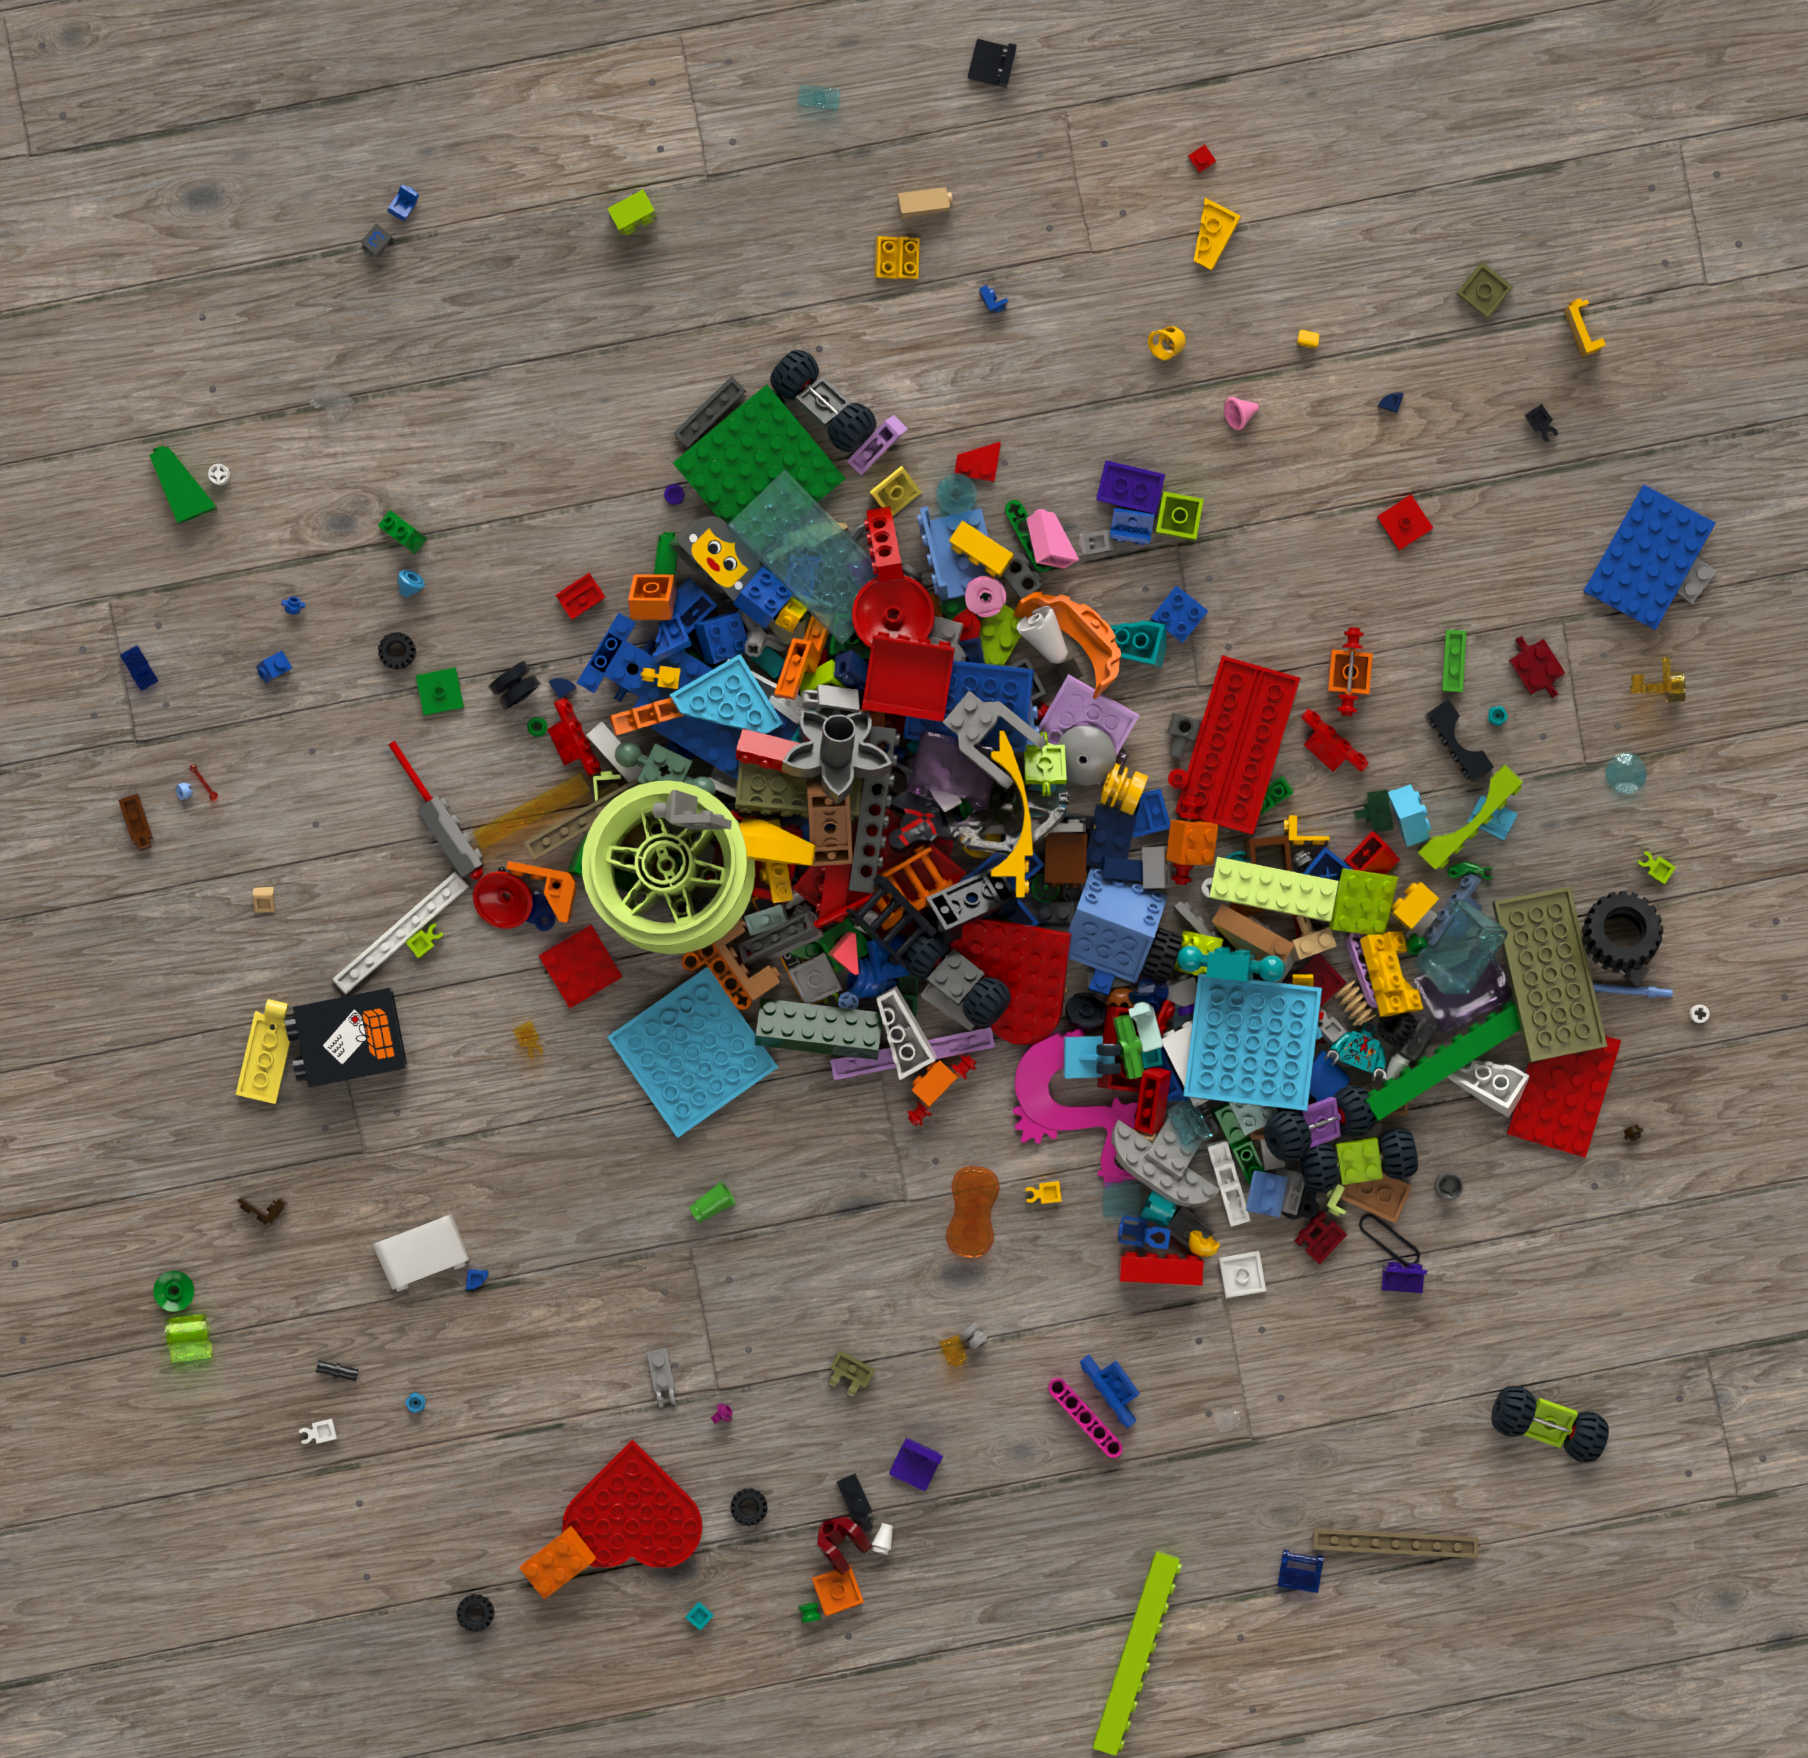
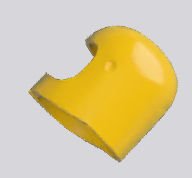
[1147,326,1186,360]

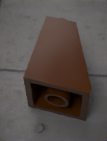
[1044,833,1087,888]

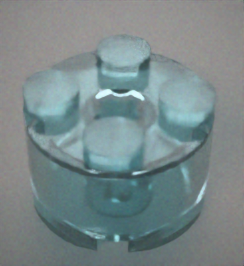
[936,473,977,516]

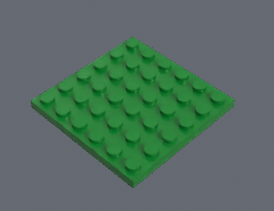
[673,384,846,554]

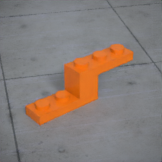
[774,612,834,700]

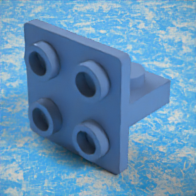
[1246,1171,1288,1218]

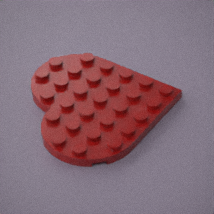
[949,918,1072,1045]
[562,1439,703,1568]

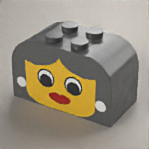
[668,516,760,603]

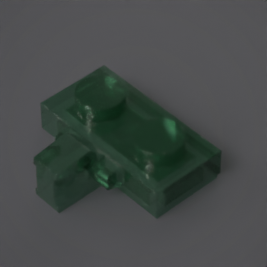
[1354,790,1393,833]

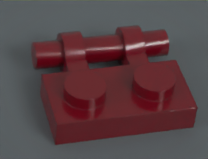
[1294,1211,1348,1265]

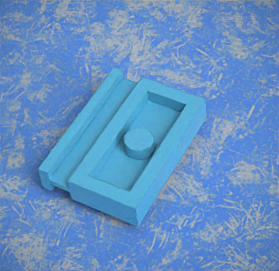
[1467,795,1518,841]

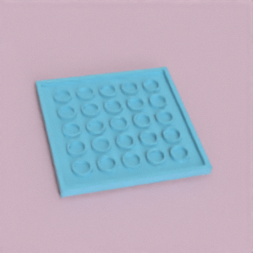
[607,967,778,1138]
[1184,974,1322,1111]

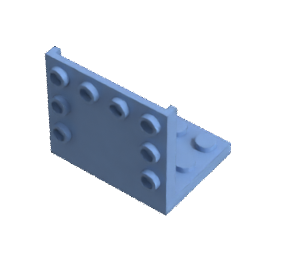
[917,506,999,602]
[1067,867,1168,983]

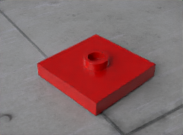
[1377,494,1433,551]

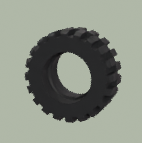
[1582,891,1663,973]

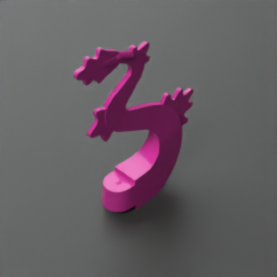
[1013,1028,1138,1188]

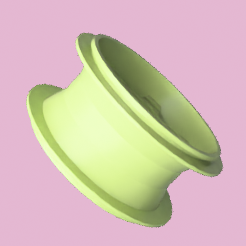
[582,781,755,954]

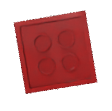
[539,924,623,1008]

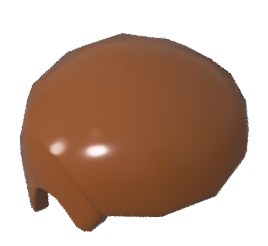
[1105,987,1137,1008]

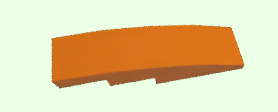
[609,698,686,736]

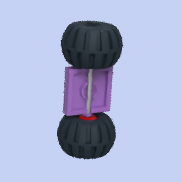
[1264,1086,1376,1162]

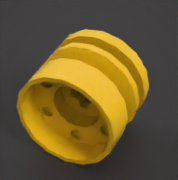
[1100,763,1148,815]

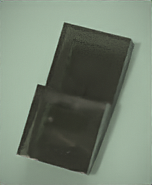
[1037,658,1083,696]

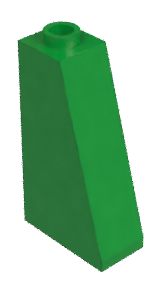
[149,445,217,524]

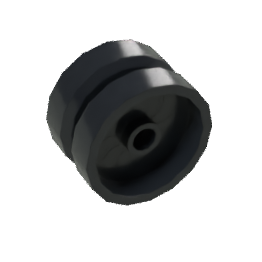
[488,661,541,710]

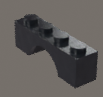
[1426,699,1494,781]

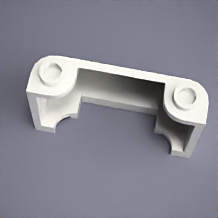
[372,1214,469,1292]

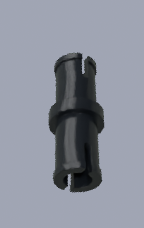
[316,1360,359,1382]

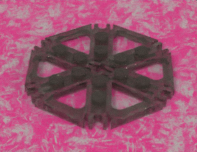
[943,749,1070,855]

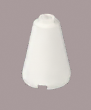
[1017,606,1068,664]

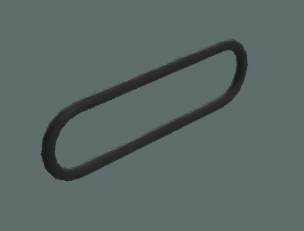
[1359,1214,1420,1266]

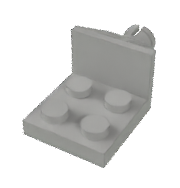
[653,790,732,830]

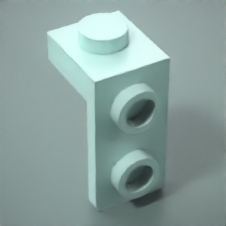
[1128,1002,1163,1052]

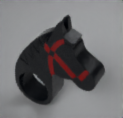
[873,763,950,853]

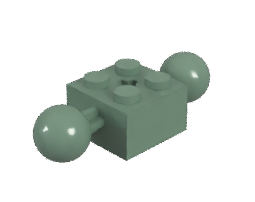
[615,741,715,796]

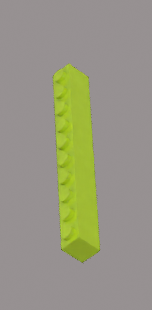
[1092,1550,1182,1756]

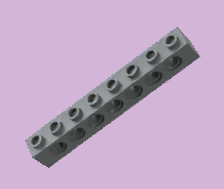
[849,726,900,893]

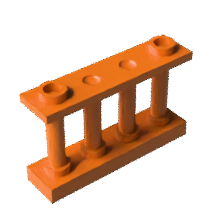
[868,844,954,931]

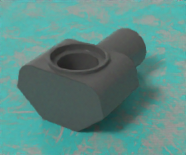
[1167,713,1202,759]

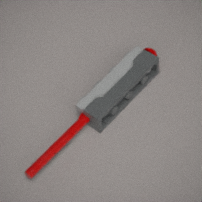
[388,741,484,880]
[737,893,874,969]

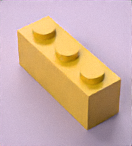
[949,520,1014,578]

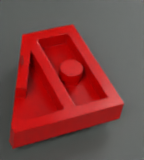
[954,442,1001,482]

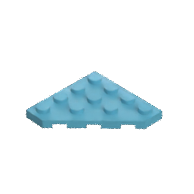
[669,654,783,734]

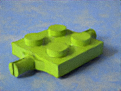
[1023,732,1067,796]

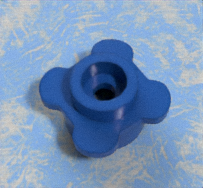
[281,597,306,615]

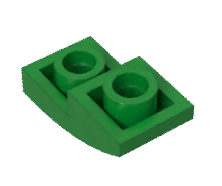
[1260,776,1294,815]

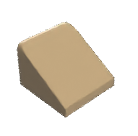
[252,887,275,913]

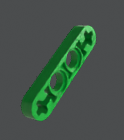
[1005,500,1051,573]

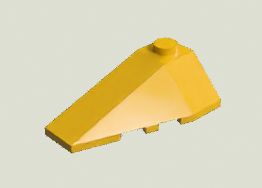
[739,818,816,866]

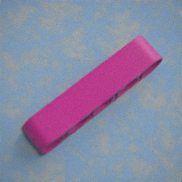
[1048,1377,1123,1458]

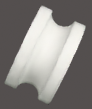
[1689,1005,1709,1023]

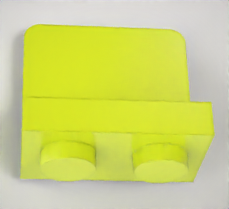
[1174,930,1223,976]

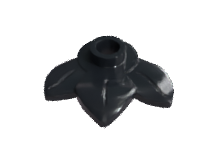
[1281,1185,1319,1220]

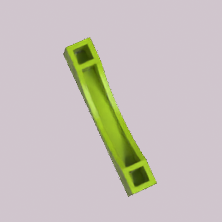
[1418,764,1523,870]

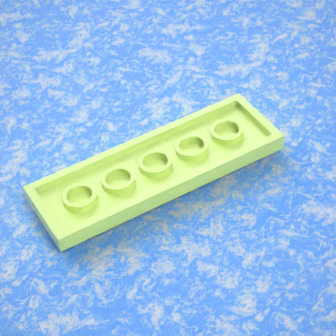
[1209,857,1339,922]

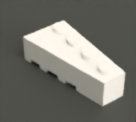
[876,986,937,1080]

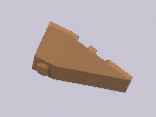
[1211,904,1295,962]

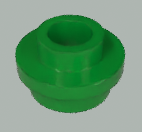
[527,717,548,737]

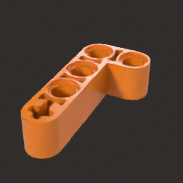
[682,943,752,1010]

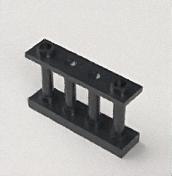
[846,874,937,968]

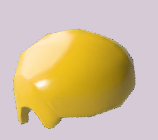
[1188,1231,1220,1258]

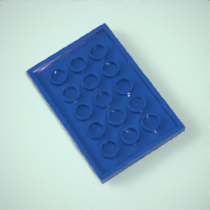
[1583,484,1716,631]
[904,660,1034,752]

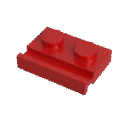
[555,573,606,620]

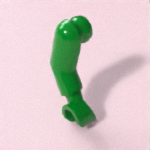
[1447,861,1493,879]

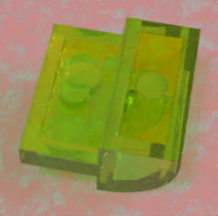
[165,1314,213,1363]

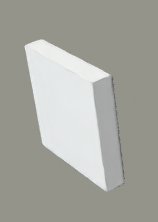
[1218,1251,1266,1298]

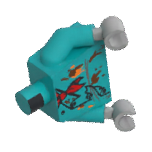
[1324,1022,1386,1083]

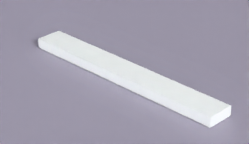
[332,871,469,995]

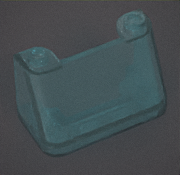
[1414,899,1508,994]

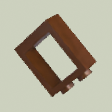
[1244,835,1292,872]

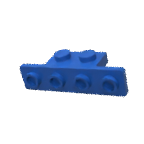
[1080,1354,1140,1429]

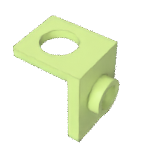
[593,771,622,801]

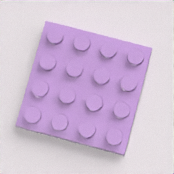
[1033,674,1140,785]

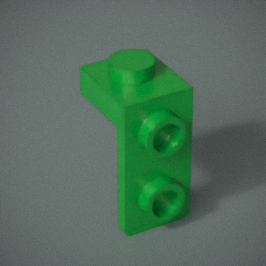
[378,510,427,555]

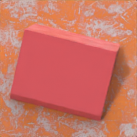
[828,931,859,975]

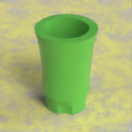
[689,1180,736,1223]

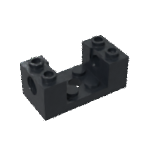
[924,866,1018,946]

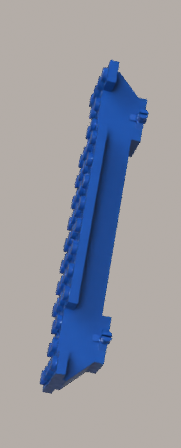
[576,613,828,829]

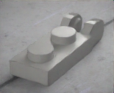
[647,1348,676,1408]

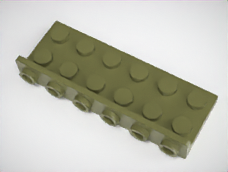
[735,761,863,822]

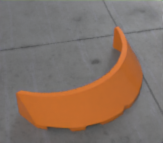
[1013,592,1121,700]

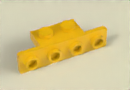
[760,819,793,903]

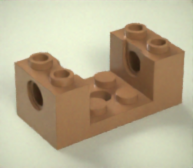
[806,777,853,866]
[714,917,782,1001]

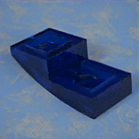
[120,644,159,691]

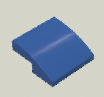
[1309,1050,1351,1102]

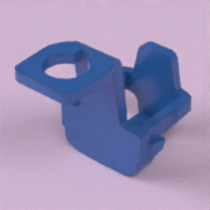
[1118,1216,1171,1249]

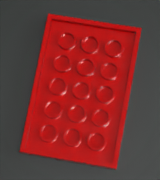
[1506,1036,1621,1158]

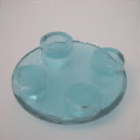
[1605,753,1647,794]

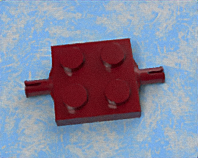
[1509,636,1565,699]

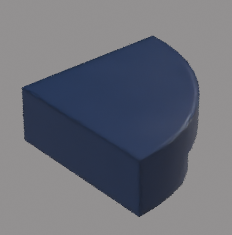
[1378,392,1404,413]
[548,678,577,699]

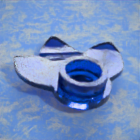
[526,891,556,931]
[1128,978,1169,1013]

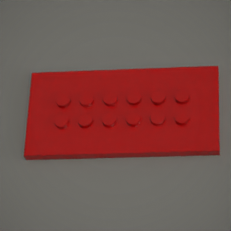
[1175,655,1301,835]

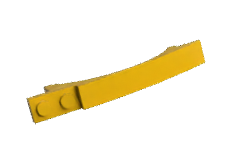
[991,731,1033,898]

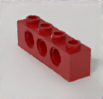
[864,506,904,582]

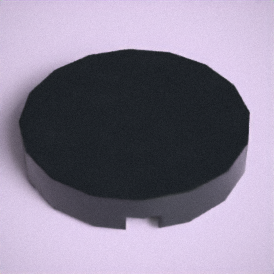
[1065,992,1106,1031]

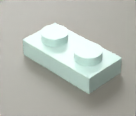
[744,904,789,936]

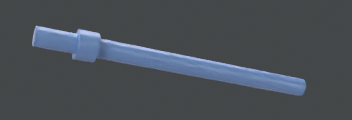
[1593,983,1673,998]

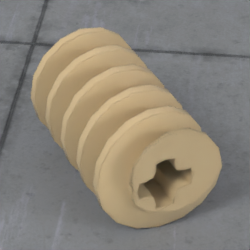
[1335,980,1377,1026]

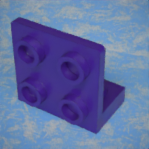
[1381,1262,1427,1293]
[889,1437,943,1491]

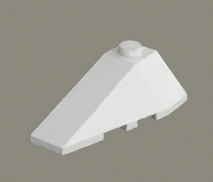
[1447,1060,1529,1117]

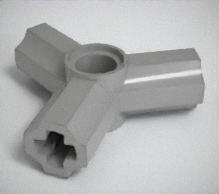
[737,609,787,657]

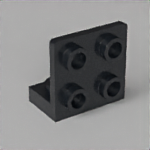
[968,39,1017,88]

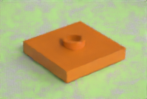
[811,1564,864,1617]

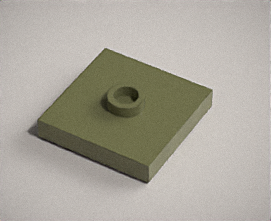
[1456,262,1513,319]

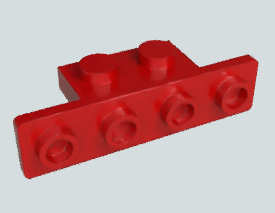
[547,698,602,776]
[1301,708,1369,772]

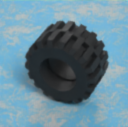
[1141,927,1183,984]

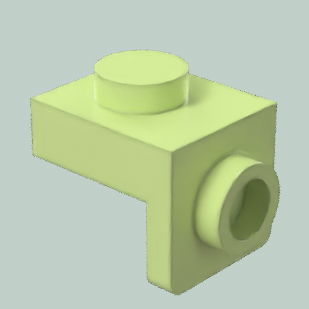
[1325,1184,1347,1216]

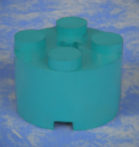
[1140,1190,1176,1227]

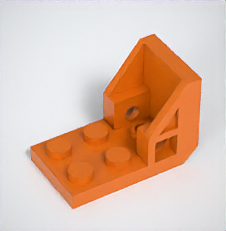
[506,861,577,923]

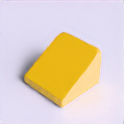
[1296,330,1319,349]

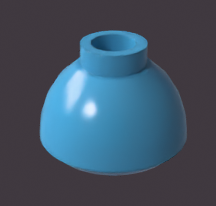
[397,570,425,597]

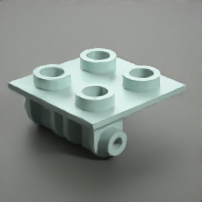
[1229,1102,1278,1135]

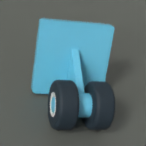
[1064,1036,1121,1079]

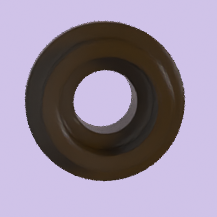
[1623,1124,1644,1142]

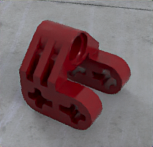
[817,1517,872,1575]

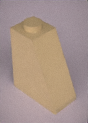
[898,187,953,219]

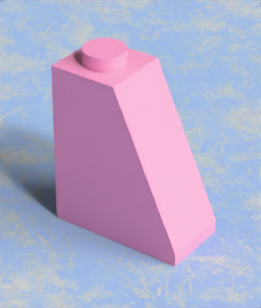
[1026,509,1079,569]

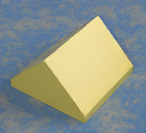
[870,466,922,517]

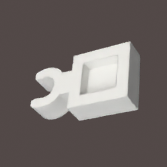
[299,1418,337,1444]

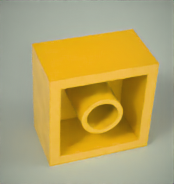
[1390,882,1439,929]

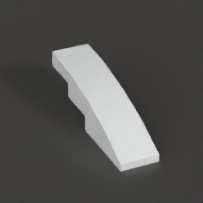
[1207,1139,1250,1227]

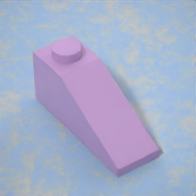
[847,415,908,476]

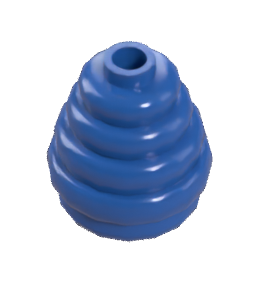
[847,958,897,998]

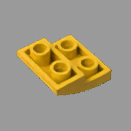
[874,236,920,279]

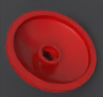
[473,871,533,929]

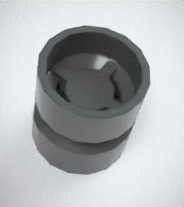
[1434,1172,1463,1200]

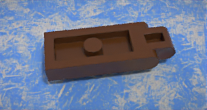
[118,794,153,851]

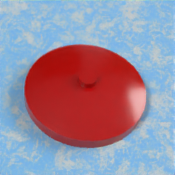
[852,575,935,649]

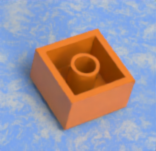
[628,574,677,620]

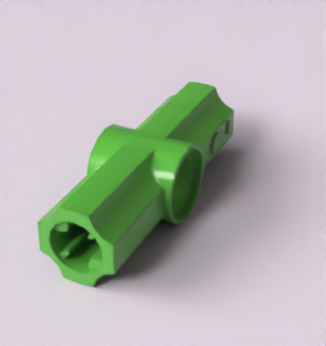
[1113,1015,1144,1079]

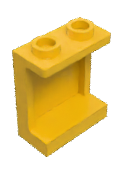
[1564,298,1606,357]

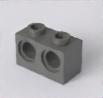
[1002,553,1043,600]

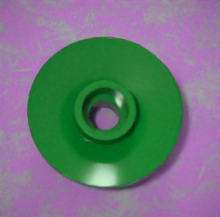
[153,1270,195,1312]

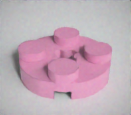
[965,576,1006,617]

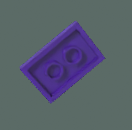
[1096,460,1165,515]

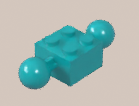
[1177,946,1285,982]

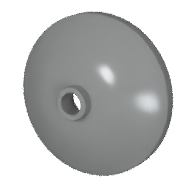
[1057,725,1116,786]

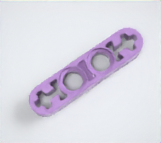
[1345,932,1378,1007]

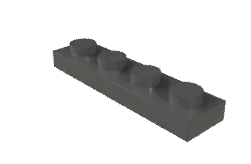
[673,376,746,448]

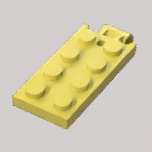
[236,999,291,1104]

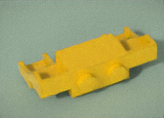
[1360,931,1423,1017]

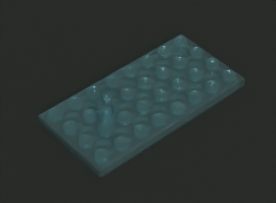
[726,470,878,645]

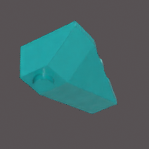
[1079,621,1167,668]

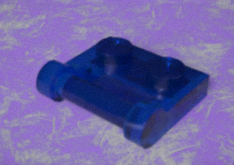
[1277,1549,1324,1593]

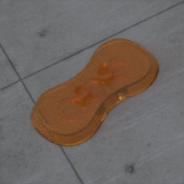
[946,1166,1000,1257]

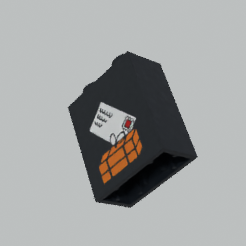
[284,988,408,1088]

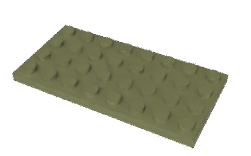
[1492,887,1607,1063]

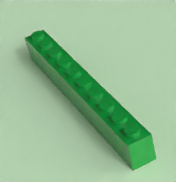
[1365,1000,1521,1121]

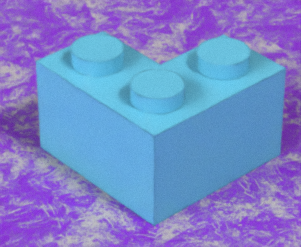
[1388,784,1431,847]

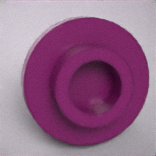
[710,1403,733,1424]

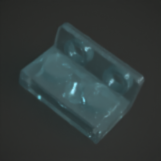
[1168,1100,1213,1145]

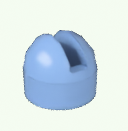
[176,783,193,800]

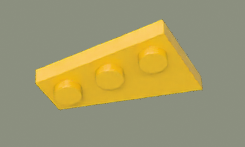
[1194,198,1241,271]

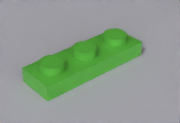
[1442,629,1467,692]

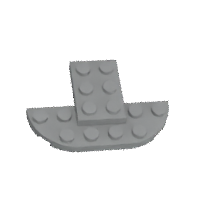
[1111,1111,1220,1207]

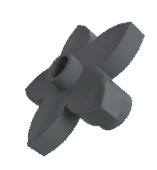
[782,710,892,804]

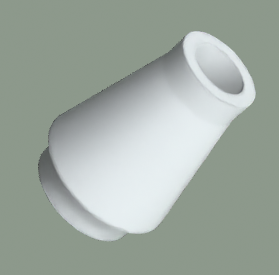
[1385,1052,1411,1080]
[871,1523,893,1555]

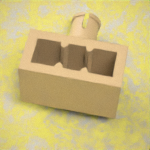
[1289,916,1337,962]

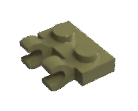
[828,1350,875,1397]

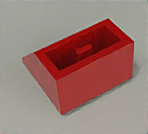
[1343,831,1400,874]

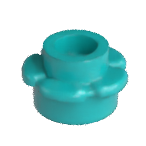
[1487,706,1508,726]

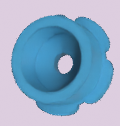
[405,1393,426,1413]

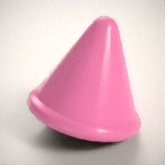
[1224,397,1259,430]

